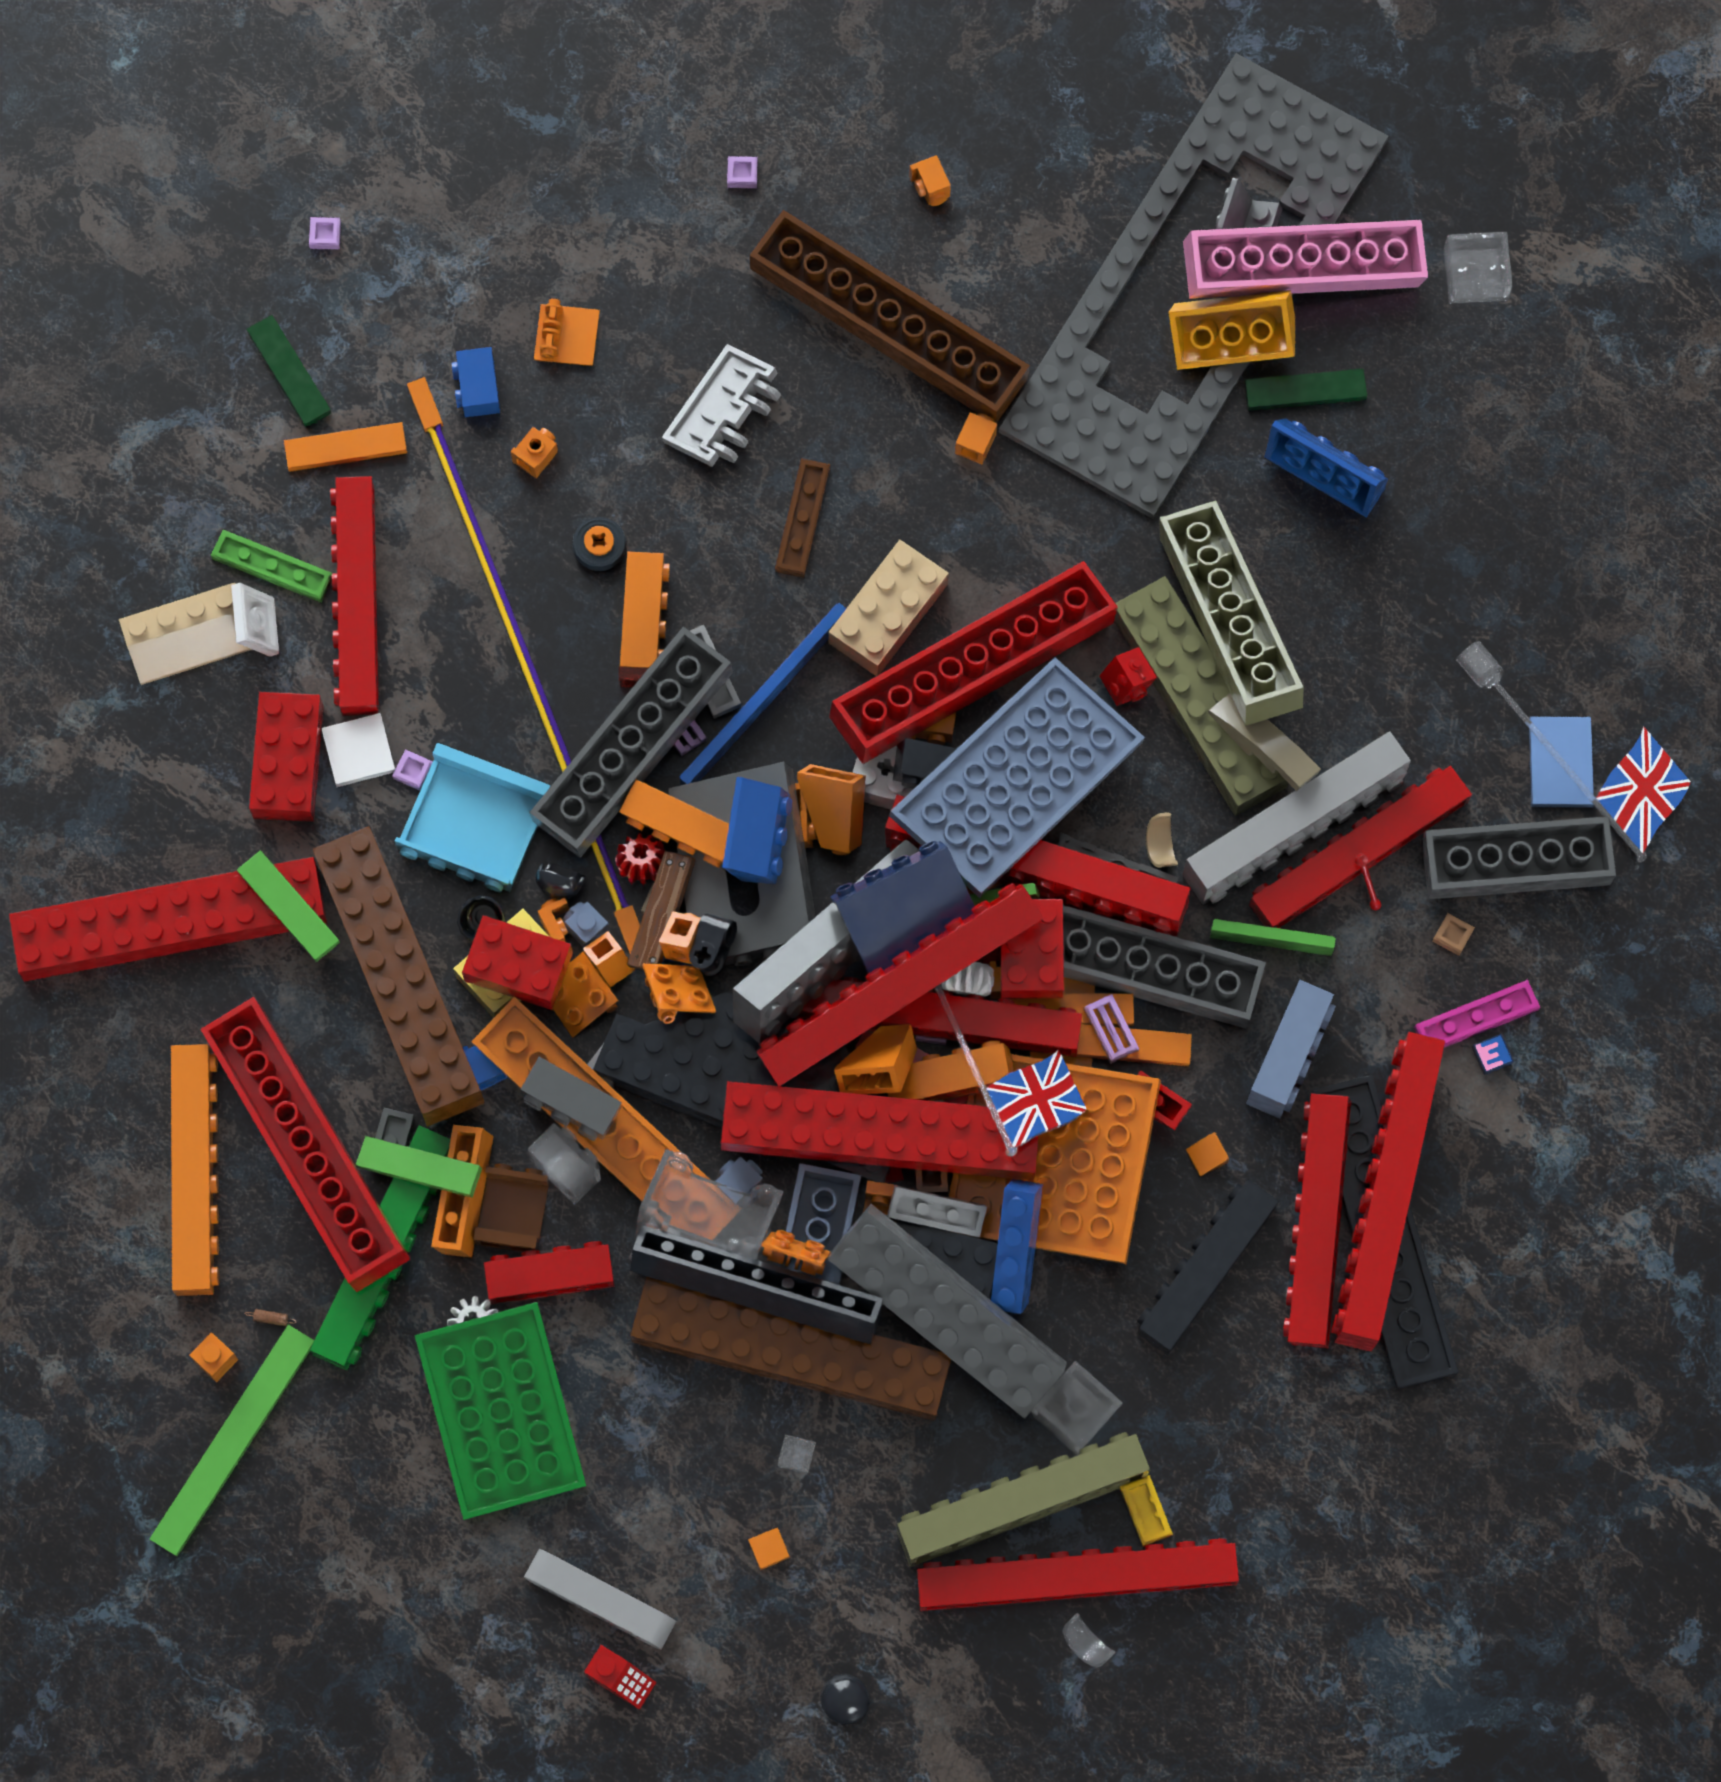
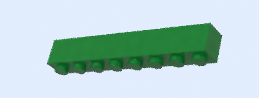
[310,1125,451,1371]

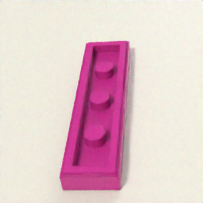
[1414,980,1540,1048]

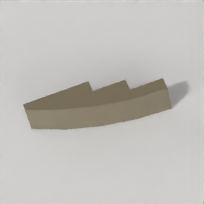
[1208,693,1321,791]

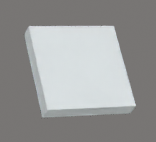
[231,583,279,657]
[321,713,395,787]

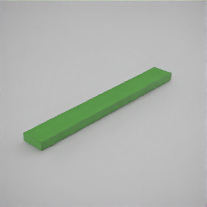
[150,1325,314,1557]

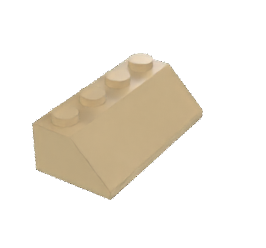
[119,583,253,685]

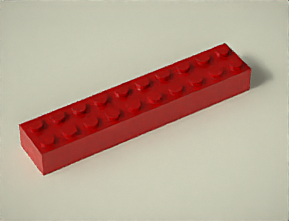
[829,561,1118,764]
[885,794,1190,937]
[9,857,328,982]
[200,997,411,1292]
[1331,1032,1446,1352]
[721,1081,1039,1181]

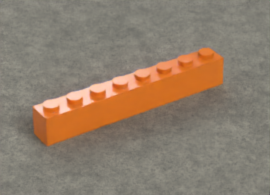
[171,1044,219,1296]

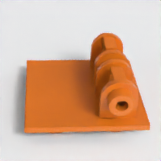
[534,299,600,366]
[553,951,619,1038]
[642,963,716,1024]
[762,1230,831,1276]

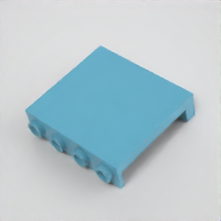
[395,743,550,892]

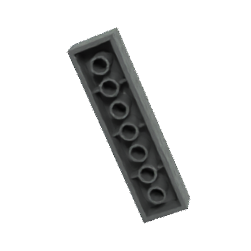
[529,626,733,858]
[733,839,920,1044]
[1063,905,1266,1029]
[828,1204,1067,1418]

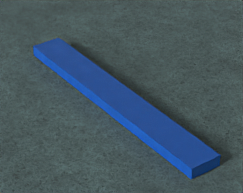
[680,603,846,786]

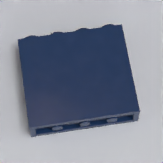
[830,841,974,974]

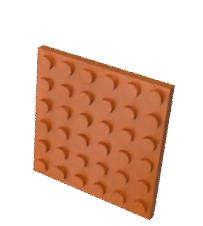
[947,1054,1161,1264]

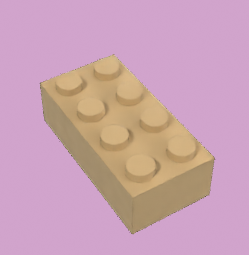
[829,539,949,676]

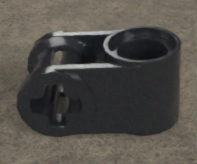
[689,913,737,976]

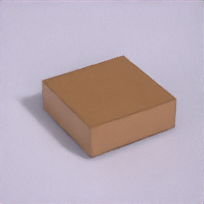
[1432,913,1475,956]

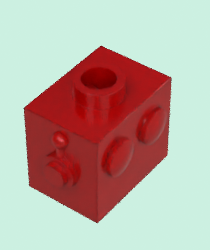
[1099,647,1157,706]

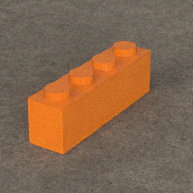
[620,551,670,677]
[619,779,729,868]
[888,1041,1014,1101]
[431,1125,494,1258]

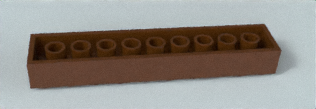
[749,210,1030,423]
[312,826,485,1127]
[630,1276,951,1421]

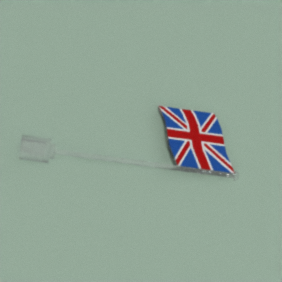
[1456,641,1691,862]
[935,985,1086,1157]

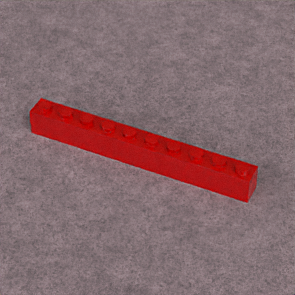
[756,883,1043,1086]
[795,977,1082,1058]
[917,1538,1239,1611]

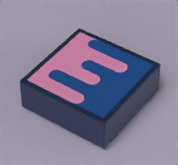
[1472,1034,1514,1075]

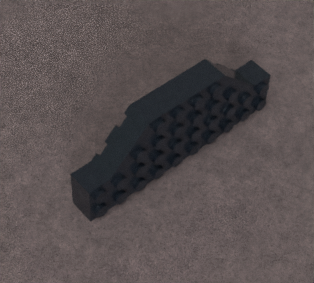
[593,992,891,1186]

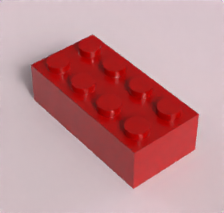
[249,692,324,822]

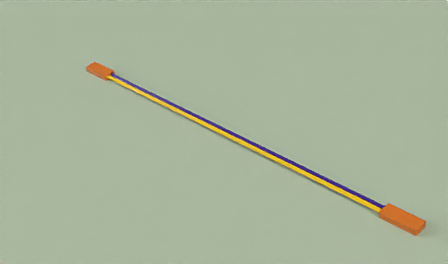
[407,377,640,954]

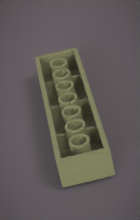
[1160,501,1304,726]
[1114,576,1288,816]
[897,1432,1150,1568]

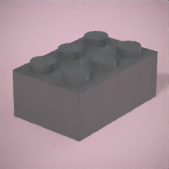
[520,1057,622,1142]

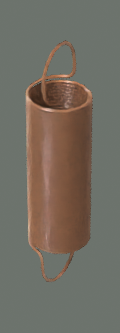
[245,1309,297,1327]

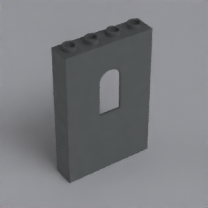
[668,762,816,969]

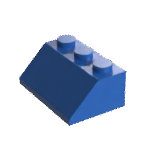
[722,777,792,884]

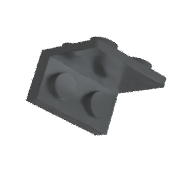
[1216,178,1283,229]

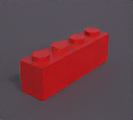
[484,1241,615,1305]

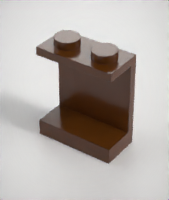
[473,1164,550,1252]

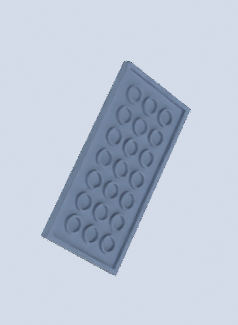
[889,658,1145,898]

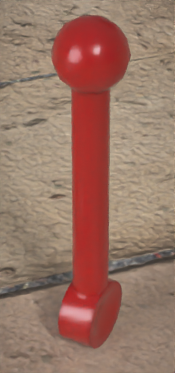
[1355,853,1382,911]

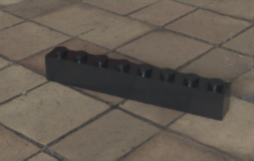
[630,1225,883,1345]

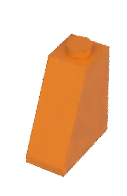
[797,764,866,855]
[834,1024,917,1095]

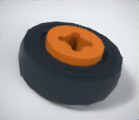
[572,517,627,571]

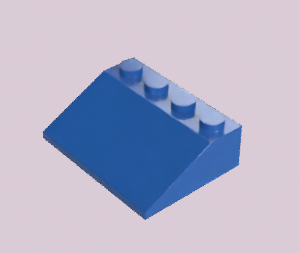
[1264,419,1388,518]

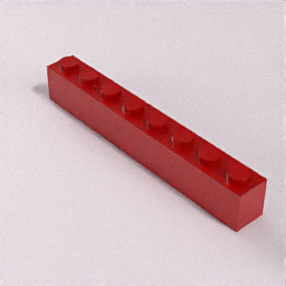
[330,476,379,716]
[1249,765,1472,928]
[1283,1093,1352,1349]

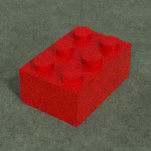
[1001,899,1064,999]
[462,915,573,1010]

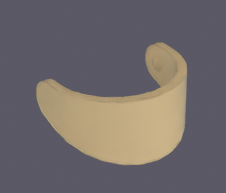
[1146,813,1178,868]

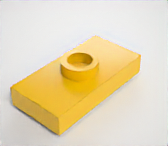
[1120,1475,1173,1547]

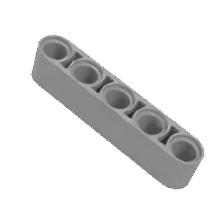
[524,1549,676,1650]

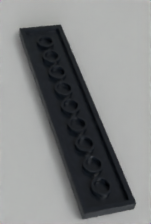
[1312,1075,1458,1389]

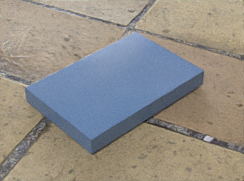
[1529,717,1594,807]

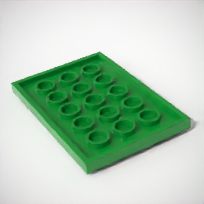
[415,1302,586,1520]

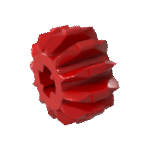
[615,833,665,886]

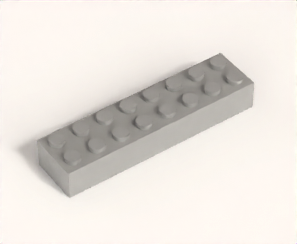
[1182,731,1411,905]

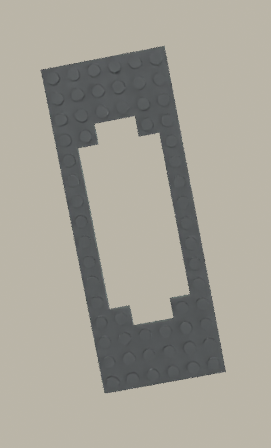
[999,53,1389,519]

